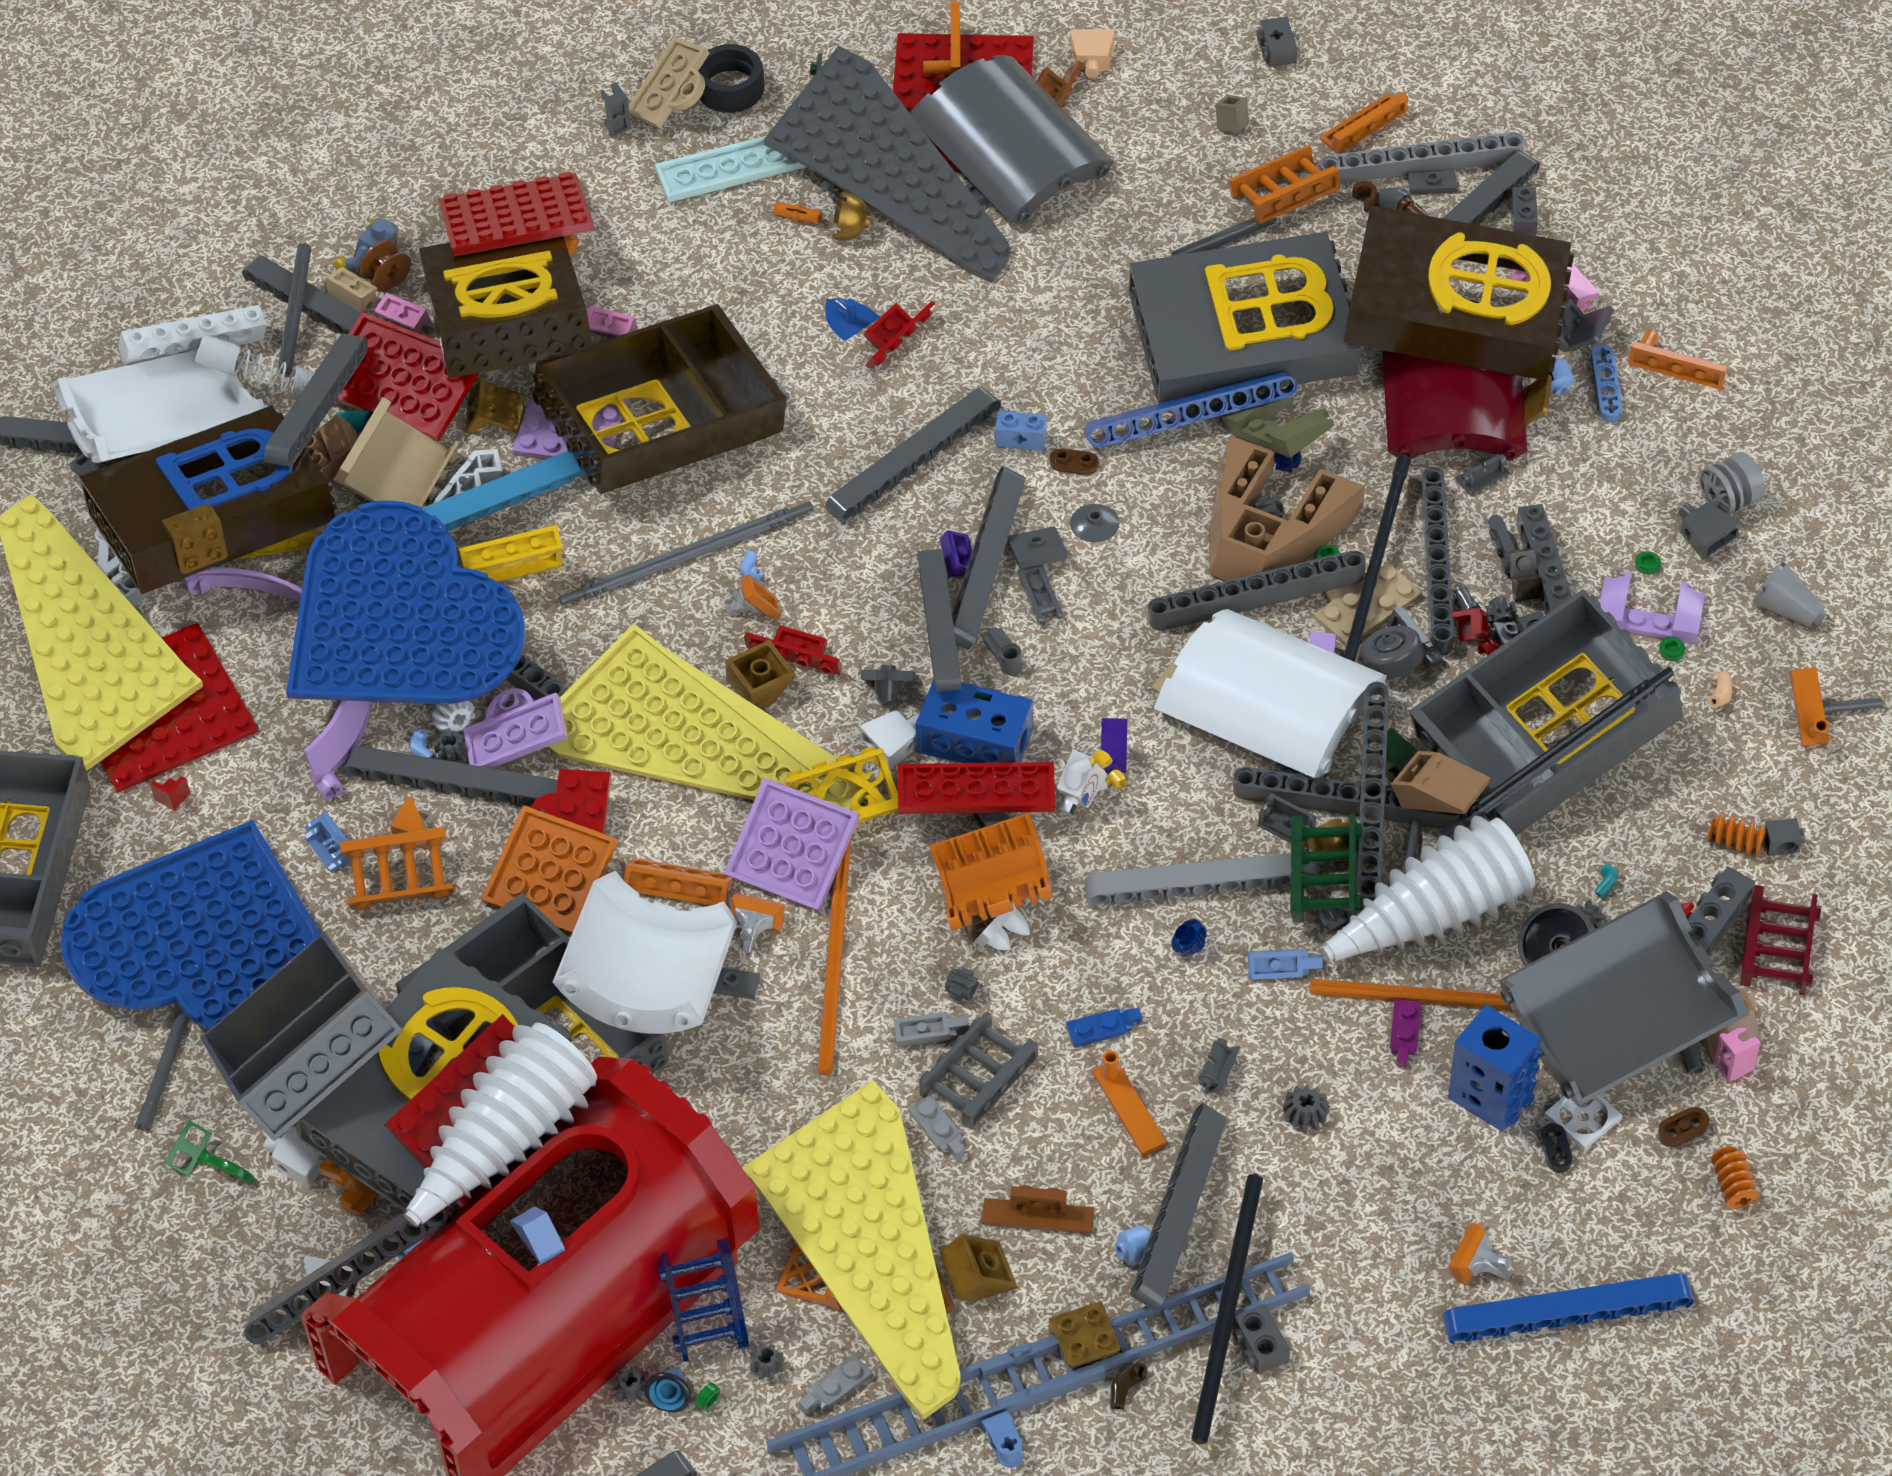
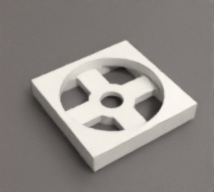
[1544,1095,1623,1151]

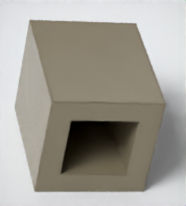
[1215,95,1249,134]

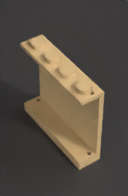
[334,397,459,508]

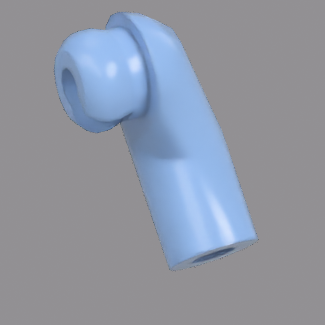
[410,728,436,759]

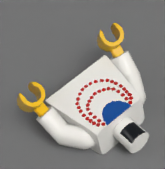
[1057,750,1127,816]

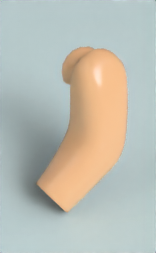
[1708,671,1732,708]

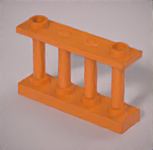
[1229,145,1340,224]
[340,827,454,911]

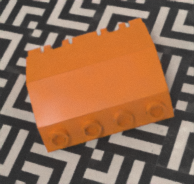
[929,813,1053,931]

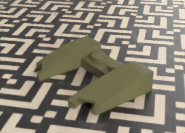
[1222,396,1335,458]

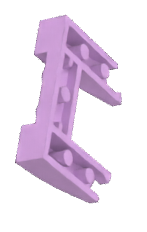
[1600,572,1705,644]

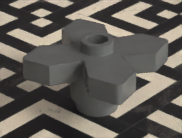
[861,665,915,701]

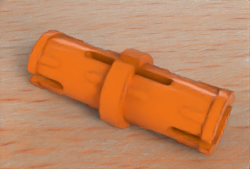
[773,201,822,225]

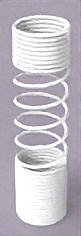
[195,333,315,398]

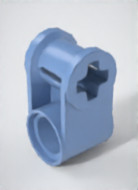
[980,1410,1023,1468]

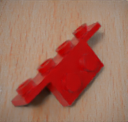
[863,301,935,368]
[744,625,842,675]

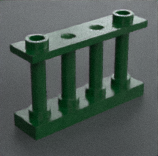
[1290,813,1362,923]

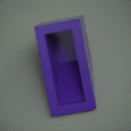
[1101,718,1128,774]

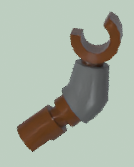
[1352,181,1429,216]

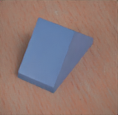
[510,1206,565,1265]

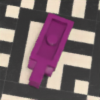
[1390,999,1421,1068]

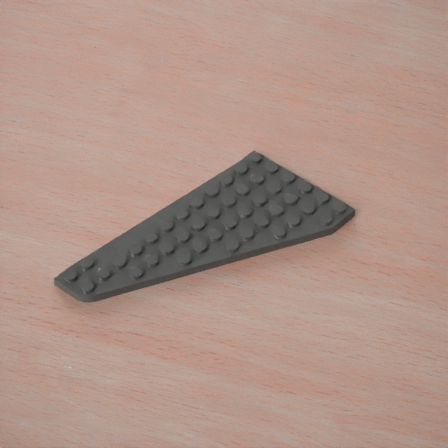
[764,46,1010,283]

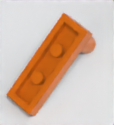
[1789,667,1829,747]

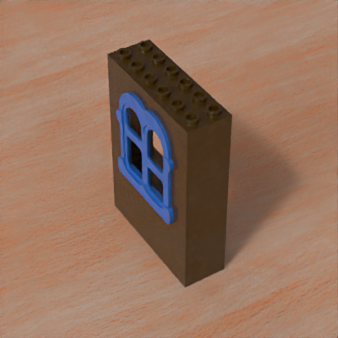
[79,405,337,594]

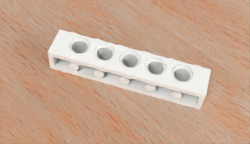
[118,305,267,366]

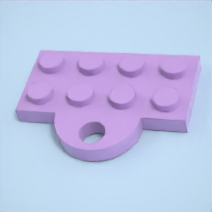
[463,688,568,768]

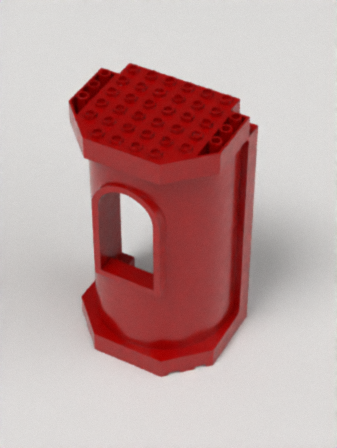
[301,1057,760,1476]

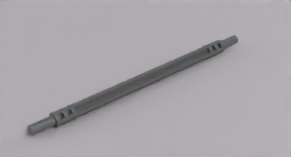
[559,501,814,606]

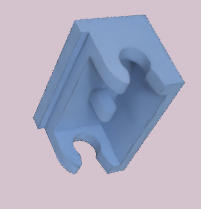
[304,811,351,873]

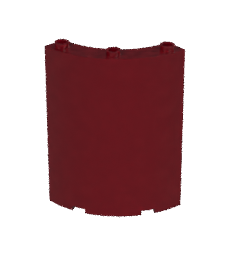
[1382,300,1528,461]

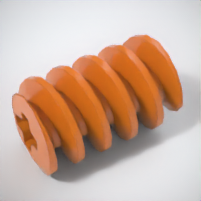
[1707,811,1766,858]
[1711,1146,1760,1209]

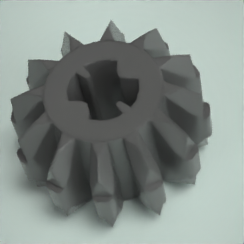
[1283,1084,1330,1132]

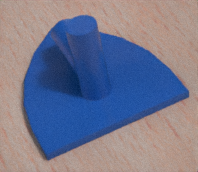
[825,298,880,342]

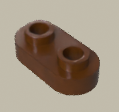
[1050,449,1098,475]
[1657,1107,1709,1147]

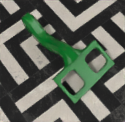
[164,1120,255,1184]

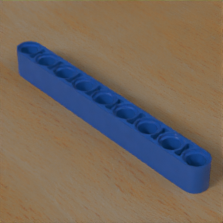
[1084,371,1298,448]
[1442,1273,1694,1344]

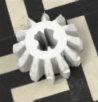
[430,701,475,734]

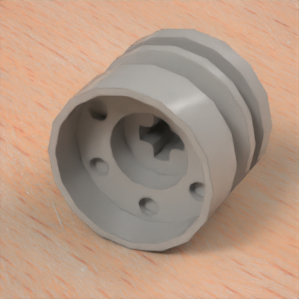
[1700,452,1766,515]

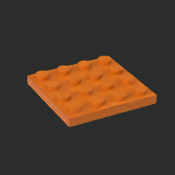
[481,805,619,934]

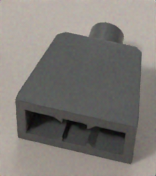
[1678,503,1741,560]

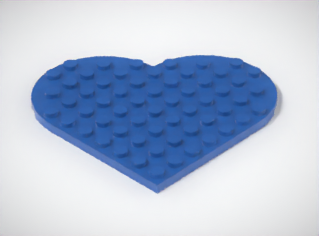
[286,500,526,704]
[61,820,321,1030]

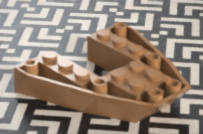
[1209,435,1365,581]

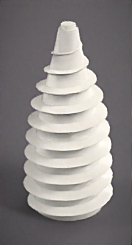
[1322,816,1535,962]
[404,1023,597,1226]

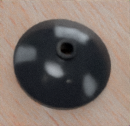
[1518,903,1594,967]

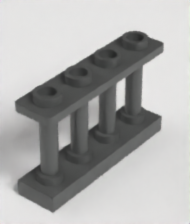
[919,1011,1038,1130]

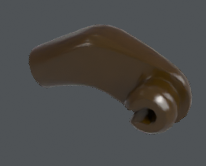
[1110,1363,1148,1410]

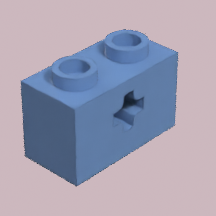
[995,411,1047,451]

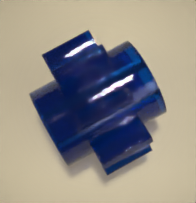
[1274,451,1302,473]

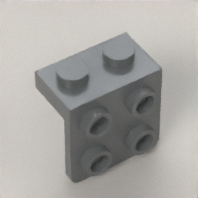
[1556,298,1614,352]

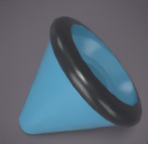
[645,1367,691,1413]

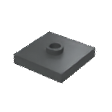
[1007,526,1068,569]

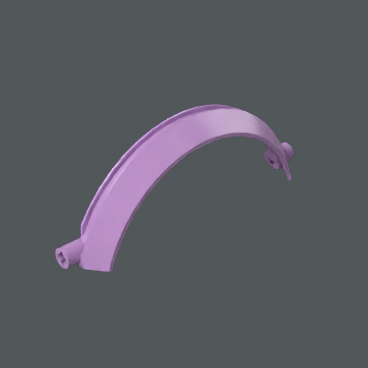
[181,567,372,800]

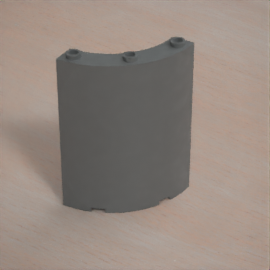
[910,55,1115,225]
[1499,891,1749,1106]

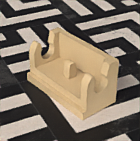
[326,267,377,313]

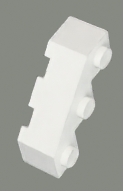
[433,449,502,532]

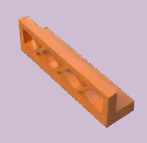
[1319,92,1408,154]
[624,858,734,905]

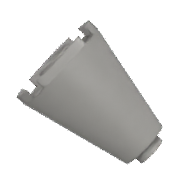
[1753,561,1826,627]

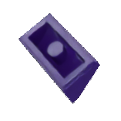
[940,530,972,578]

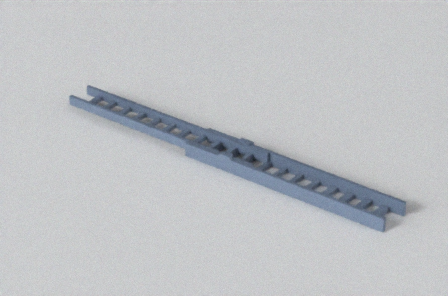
[766,1252,1310,1476]

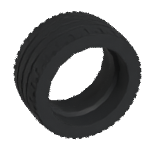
[698,44,765,113]

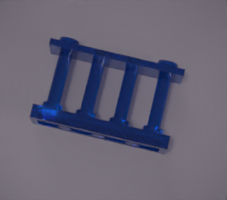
[658,1238,750,1362]

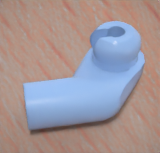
[740,551,763,582]

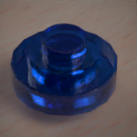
[1171,919,1207,957]

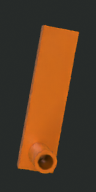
[923,2,961,75]
[1628,330,1728,390]
[1092,1050,1167,1157]

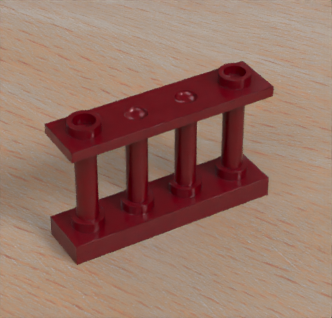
[1740,885,1822,995]

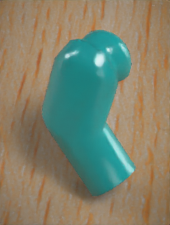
[1594,864,1619,899]

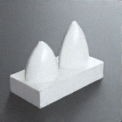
[975,903,1030,950]

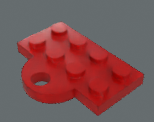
[530,768,612,834]

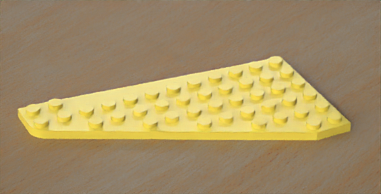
[0,494,203,771]
[547,624,876,810]
[742,1080,961,1420]

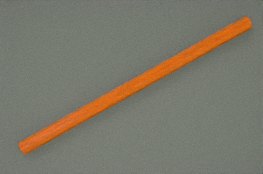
[818,839,851,1075]
[1310,979,1512,1010]

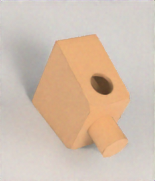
[1071,29,1114,78]

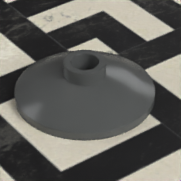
[1070,504,1120,542]

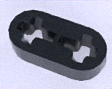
[1540,1123,1572,1173]

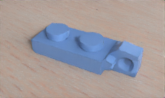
[1248,949,1323,980]

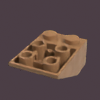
[304,415,359,479]
[1391,751,1491,814]

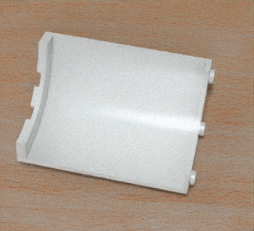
[53,349,268,463]
[1154,609,1387,778]
[553,871,738,1034]

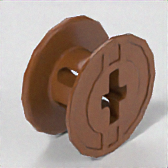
[359,240,412,292]

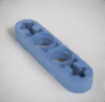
[1591,344,1622,422]

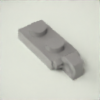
[893,1012,970,1047]
[908,1095,965,1160]
[799,1354,872,1415]

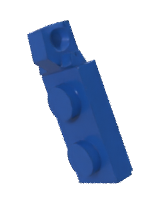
[1066,1007,1142,1048]

